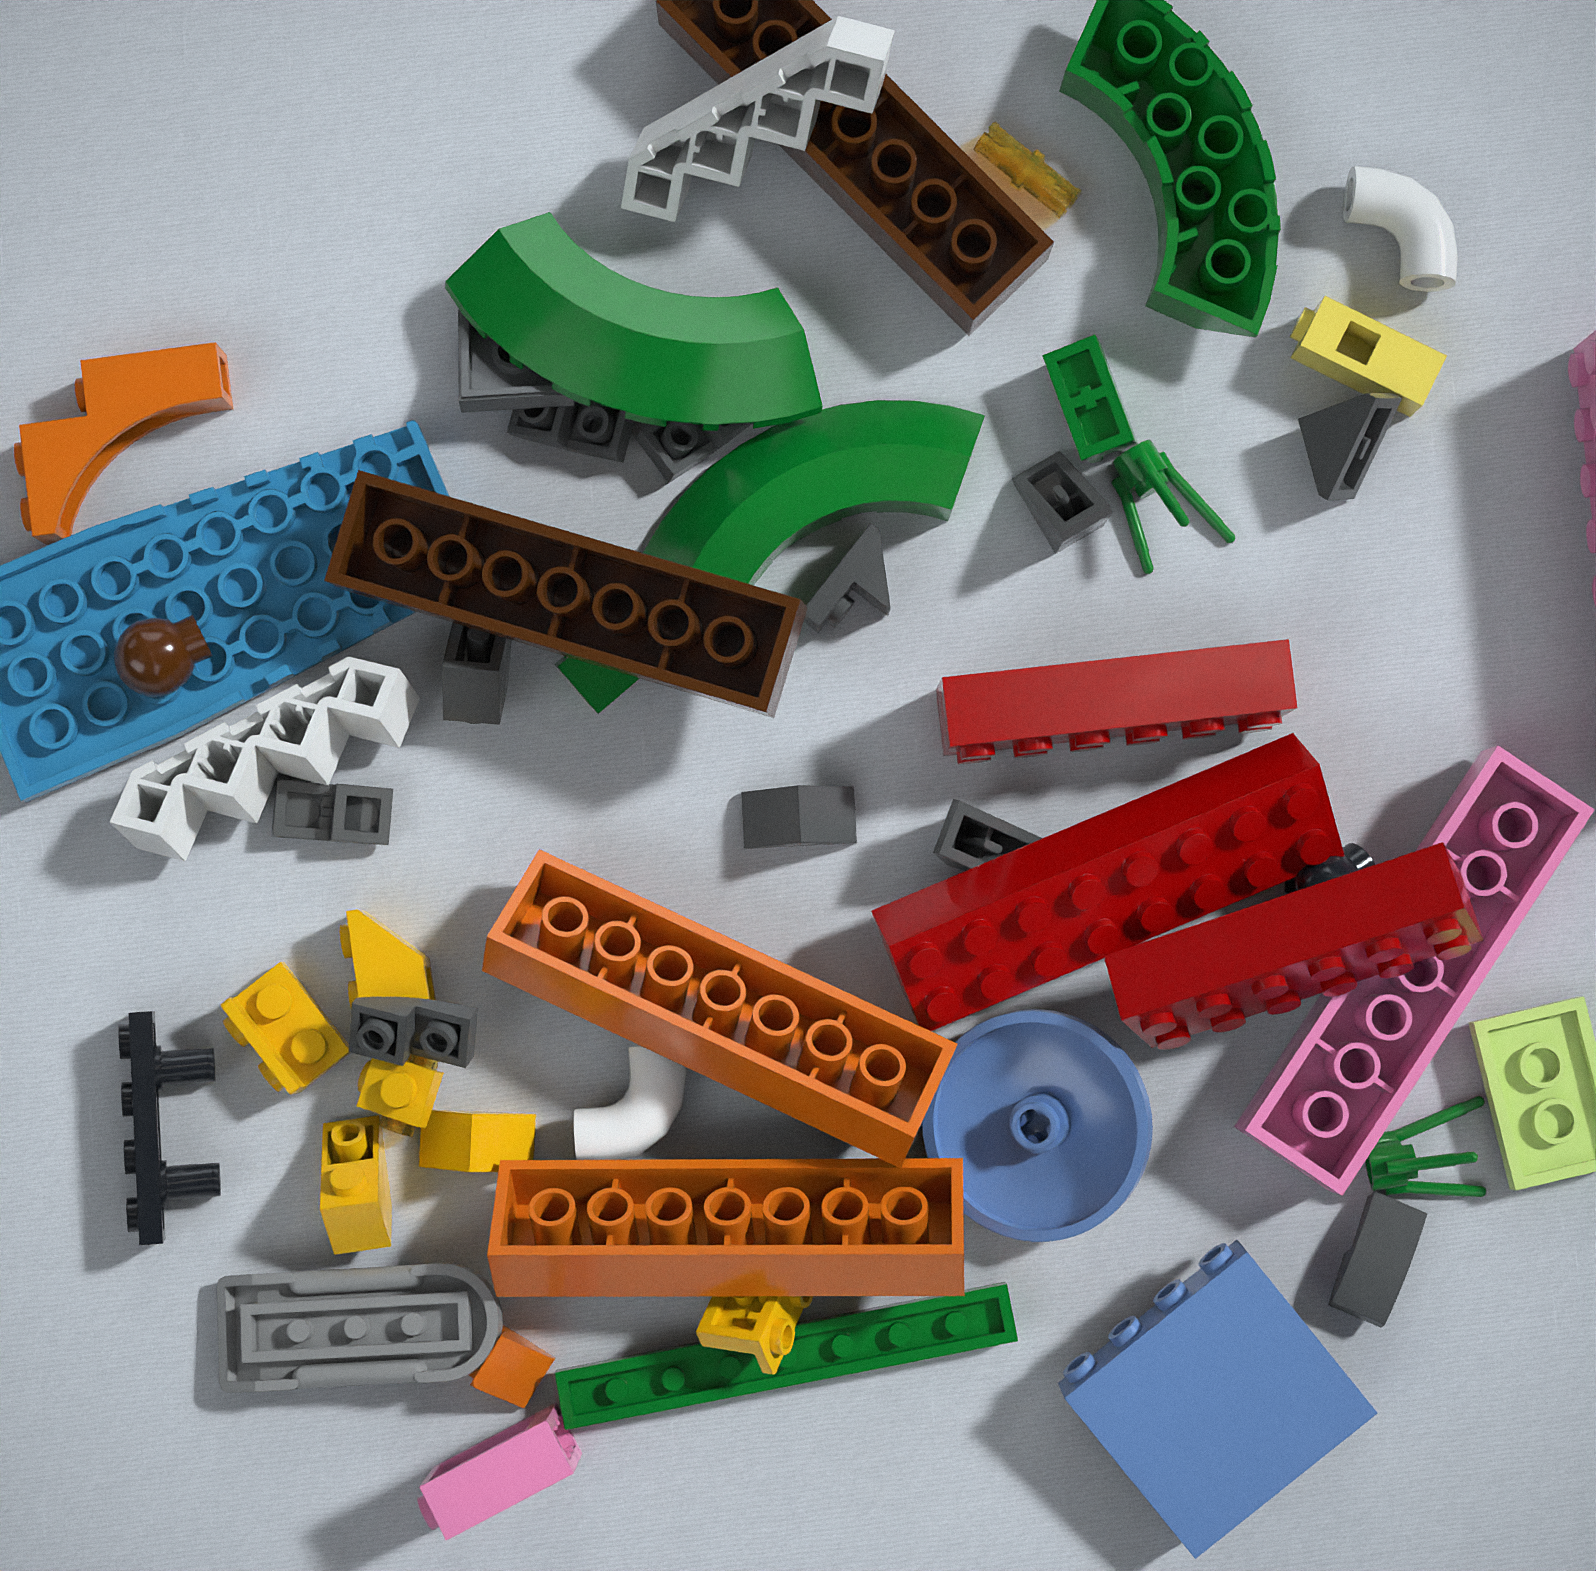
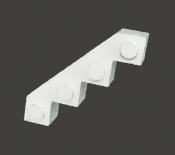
[621,16,895,222]
[110,656,420,861]

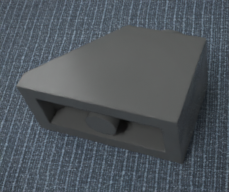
[442,623,512,725]

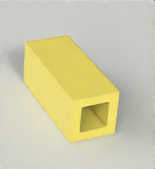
[1290,296,1447,417]

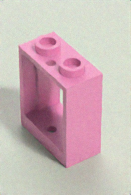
[417,1403,582,1540]

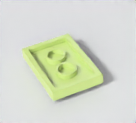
[1468,996,1596,1191]

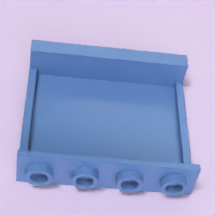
[1058,1239,1378,1559]

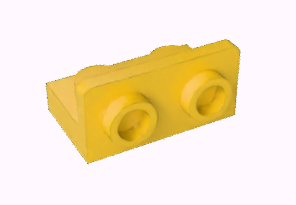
[220,962,351,1095]
[696,1296,813,1375]

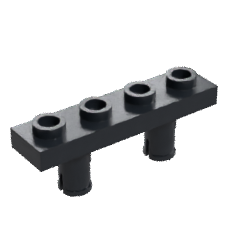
[118,1011,221,1245]

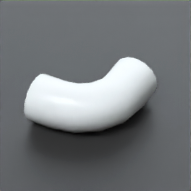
[1343,166,1458,292]
[574,1046,687,1160]

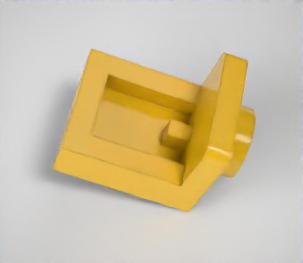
[356,1058,444,1128]

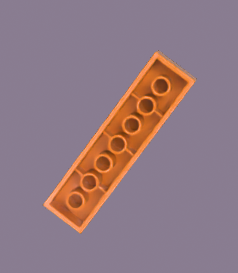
[482,849,958,1168]
[487,1158,965,1297]

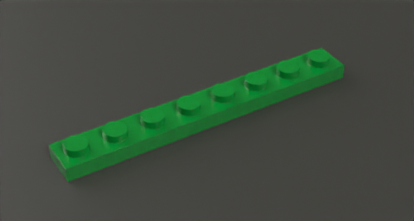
[555,1282,1018,1430]

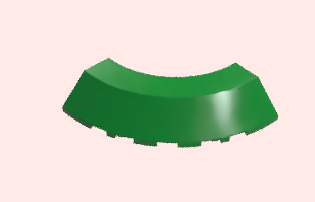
[1059,0,1281,338]
[445,212,823,431]
[643,400,985,585]

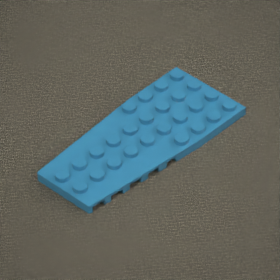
[0,420,450,802]

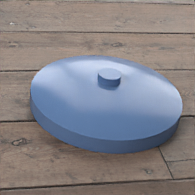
[922,1009,1153,1242]

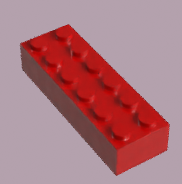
[936,639,1298,764]
[1104,842,1484,1050]

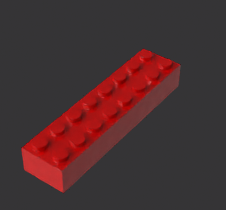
[871,733,1345,1031]

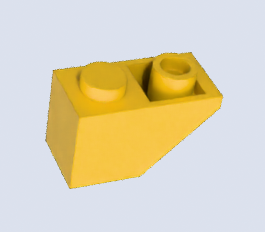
[339,909,436,1009]
[320,1115,392,1255]

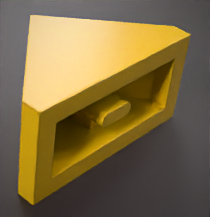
[419,1110,536,1172]

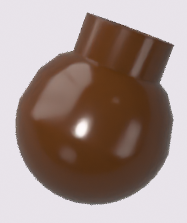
[114,615,212,697]

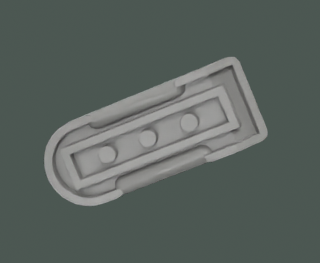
[217,1263,503,1393]

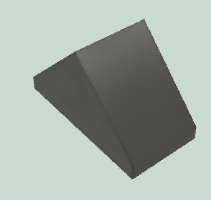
[1298,393,1402,501]
[1012,451,1112,554]
[741,785,857,849]
[933,799,1042,871]

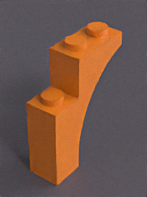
[14,342,233,545]

